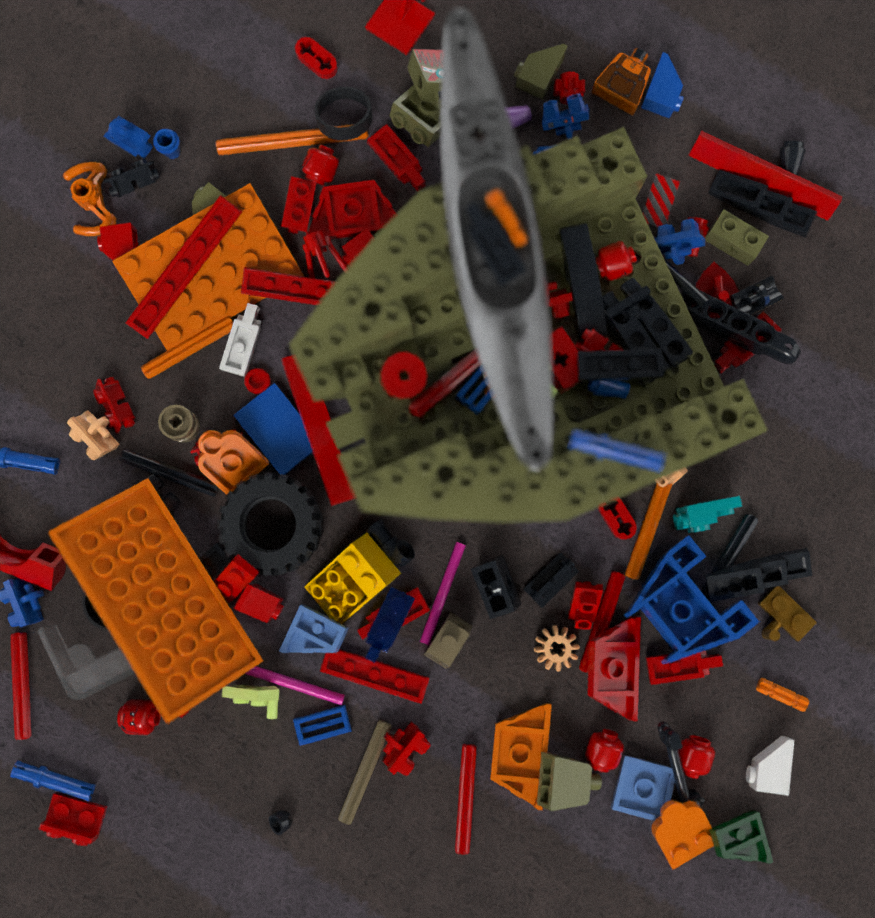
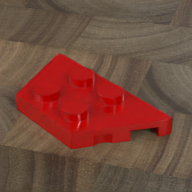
[306,180,397,239]
[587,616,641,721]

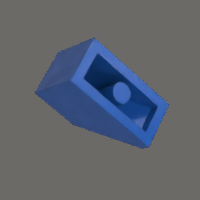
[641,52,684,118]

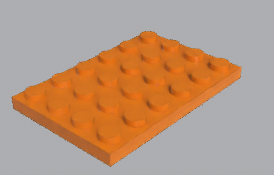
[112,183,304,351]

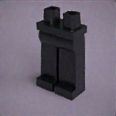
[602,278,694,386]

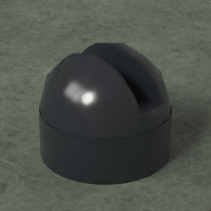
[269,810,293,835]

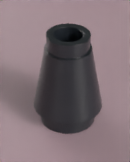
[780,141,806,176]

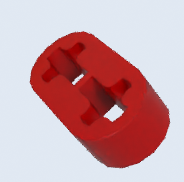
[295,37,338,79]
[597,498,637,540]

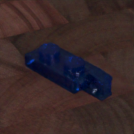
[365,587,415,663]

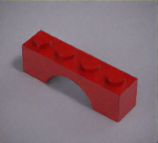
[0,536,66,591]

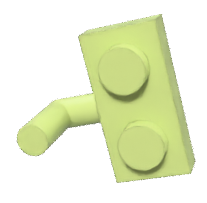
[222,685,279,719]

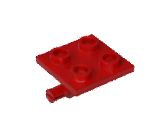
[365,0,435,55]

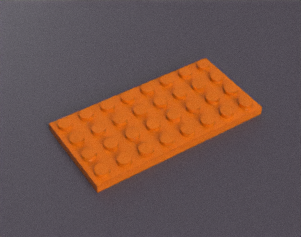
[49,478,263,724]

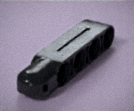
[681,291,801,364]

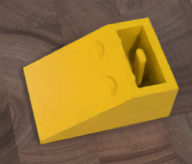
[305,533,401,624]

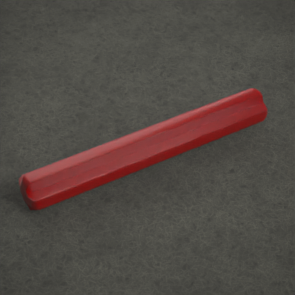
[409,349,481,417]
[579,571,626,673]
[10,632,31,740]
[455,744,477,855]

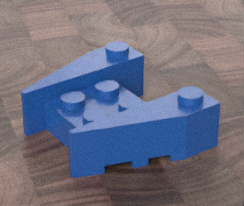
[624,535,759,664]

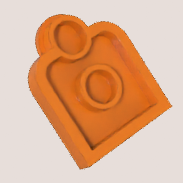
[198,430,269,495]
[652,800,714,870]

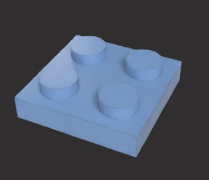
[611,754,675,821]

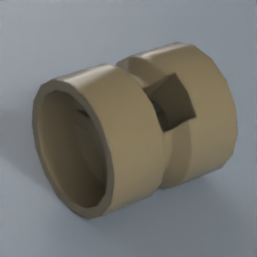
[158,404,200,443]

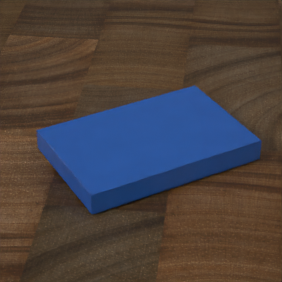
[234,383,313,475]

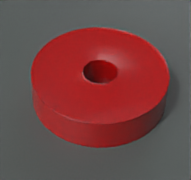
[380,352,427,399]

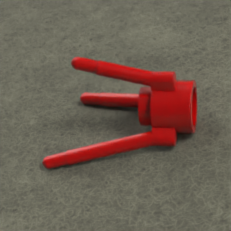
[302,230,348,278]

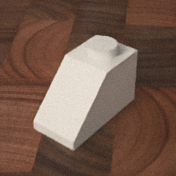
[746,736,794,796]

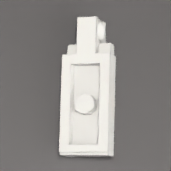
[219,303,261,377]

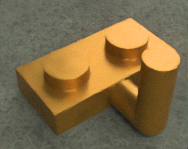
[758,586,817,642]

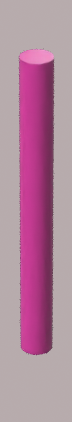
[419,542,466,645]
[244,666,345,705]

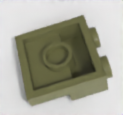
[389,85,441,147]

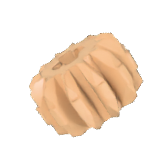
[533,625,580,672]

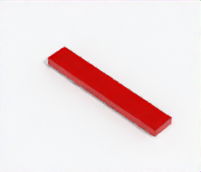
[689,131,842,221]
[126,195,243,339]
[281,355,356,506]

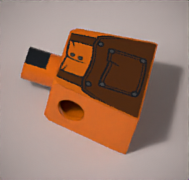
[591,48,651,116]

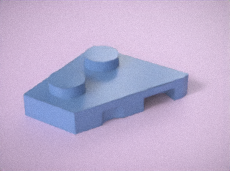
[279,604,349,653]

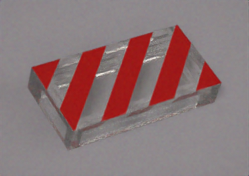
[642,174,680,230]

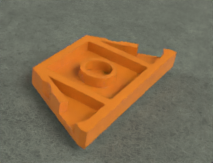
[490,703,552,810]

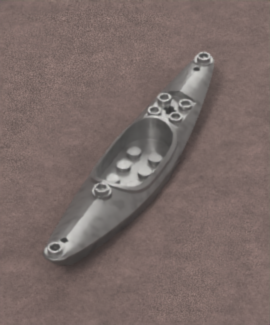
[441,8,553,470]

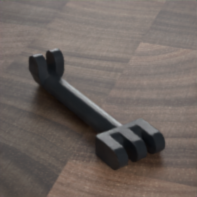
[657,721,704,806]

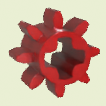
[554,72,585,104]

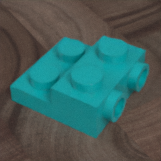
[673,496,742,533]

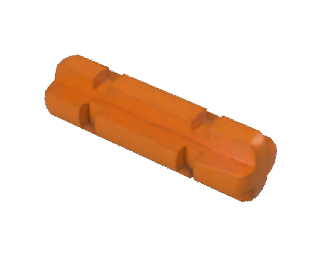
[485,189,527,248]
[756,678,809,712]

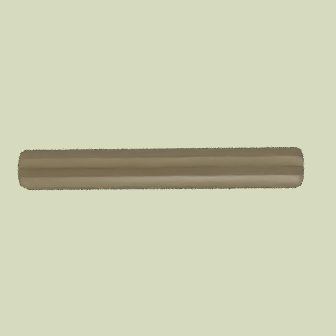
[338,720,391,825]

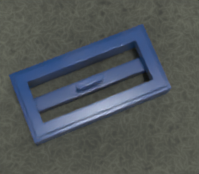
[455,365,493,415]
[293,704,352,746]

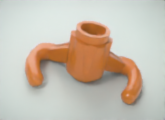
[63,162,116,236]

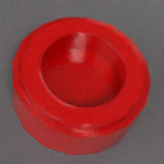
[244,368,271,395]

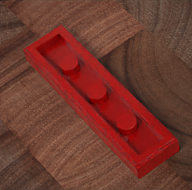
[241,267,336,305]
[320,649,430,704]

